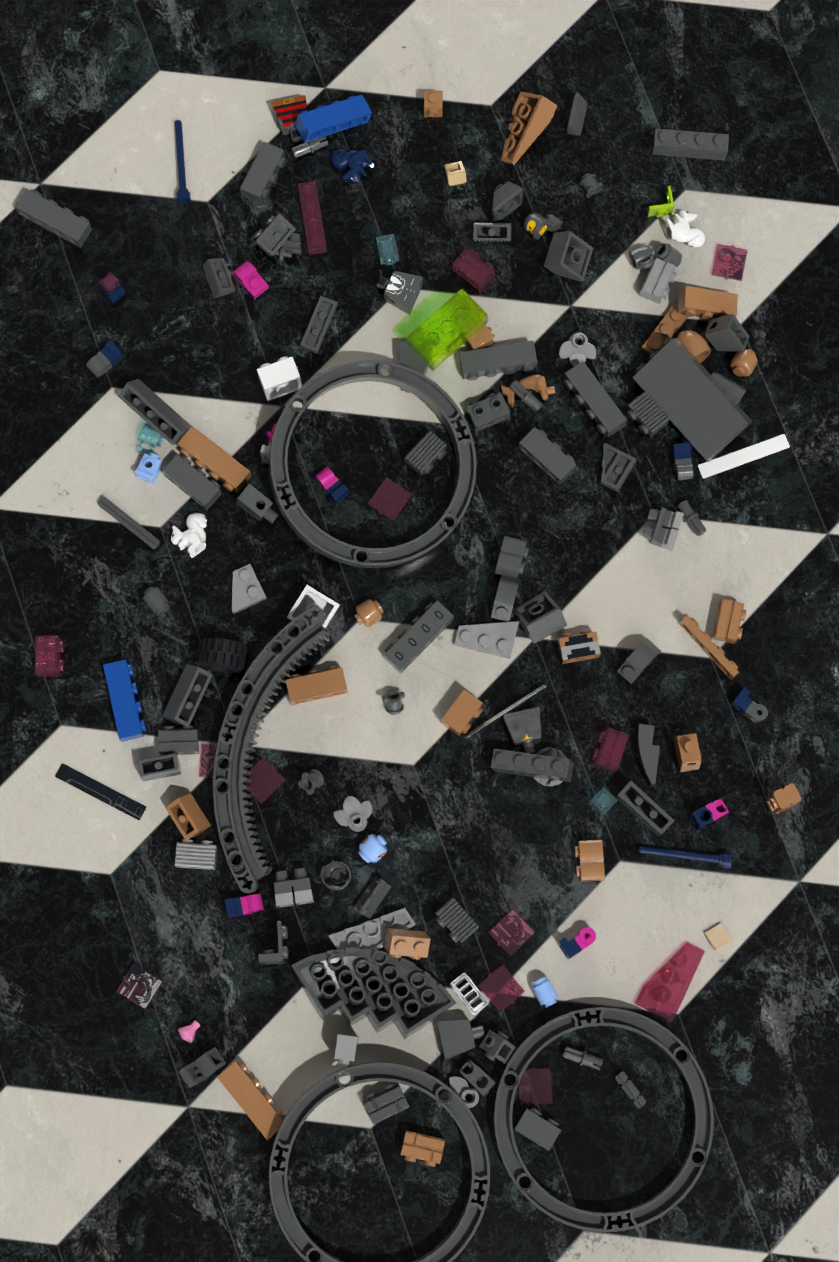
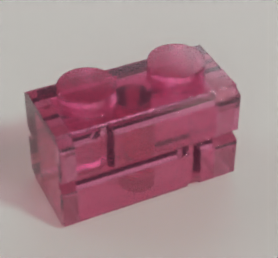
[452,248,495,292]
[35,635,64,677]
[592,727,629,773]

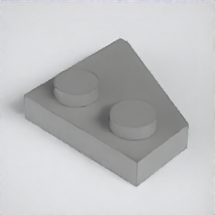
[232,564,267,614]

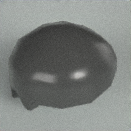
[320,861,352,891]

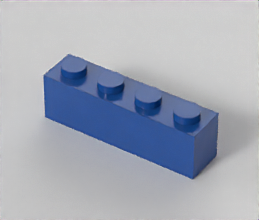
[295,95,372,143]
[103,659,146,742]

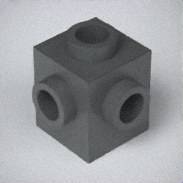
[479,1030,516,1064]

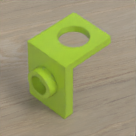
[647,186,674,217]

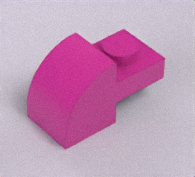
[232,261,269,299]

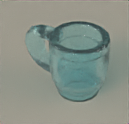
[137,423,164,456]

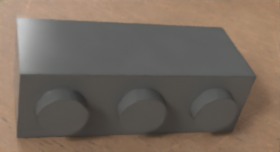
[240,142,286,204]
[518,427,576,485]
[162,454,221,511]
[162,664,212,727]
[616,781,675,837]

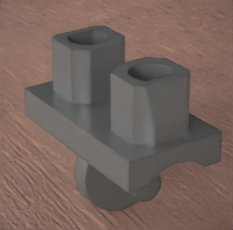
[274,233,302,262]

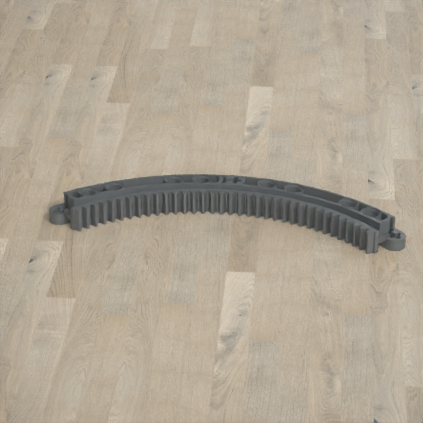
[213,606,330,893]

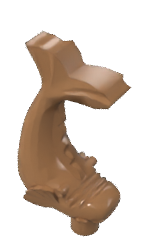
[501,375,555,408]

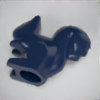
[331,148,375,183]

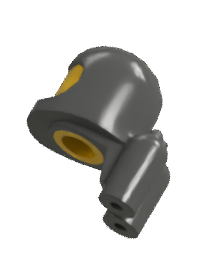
[524,213,563,239]

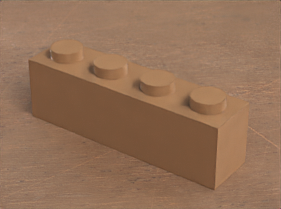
[177,426,252,494]
[217,1061,285,1140]

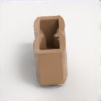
[575,840,605,882]

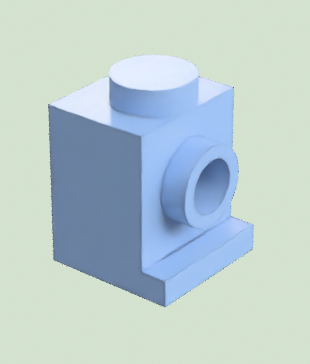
[134,453,163,485]

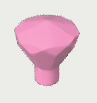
[178,1020,200,1043]

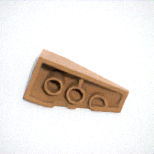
[501,92,557,165]

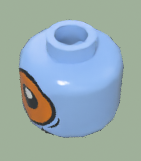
[358,834,387,863]

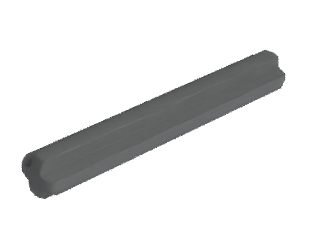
[98,497,160,549]

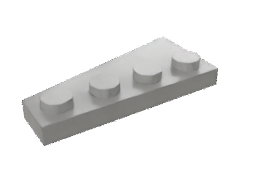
[328,908,416,951]

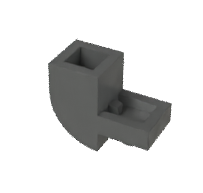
[491,575,520,622]
[617,638,661,684]
[179,1047,227,1088]

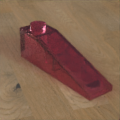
[634,942,705,1022]

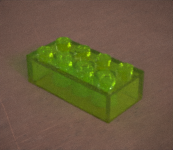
[406,289,488,371]

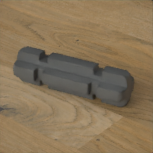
[615,1072,646,1108]

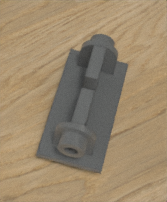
[353,876,391,919]

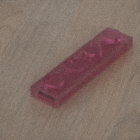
[298,181,327,255]

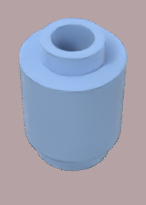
[532,976,558,1008]

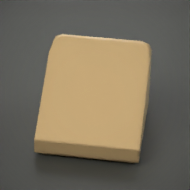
[444,161,467,186]
[704,924,732,950]

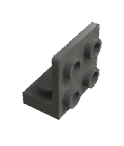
[248,213,296,257]
[259,921,289,965]

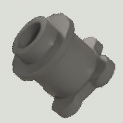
[580,173,603,198]
[382,689,405,715]
[298,769,324,795]

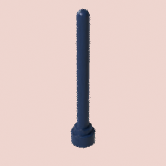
[175,120,191,204]
[637,846,732,869]

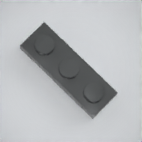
[300,296,338,354]

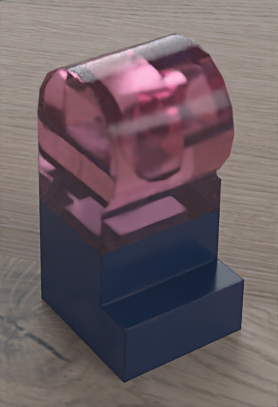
[98,271,125,304]

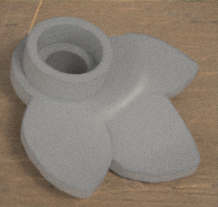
[559,332,596,367]
[334,796,372,832]
[439,1077,479,1117]

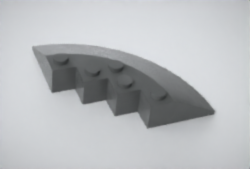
[291,948,456,1039]

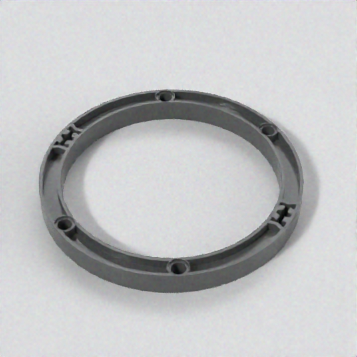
[268,360,477,568]
[493,1007,714,1232]
[269,1062,490,1262]

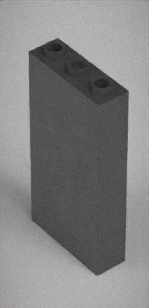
[633,338,752,461]

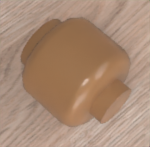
[730,349,758,377]
[354,599,384,627]

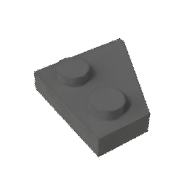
[601,443,637,492]

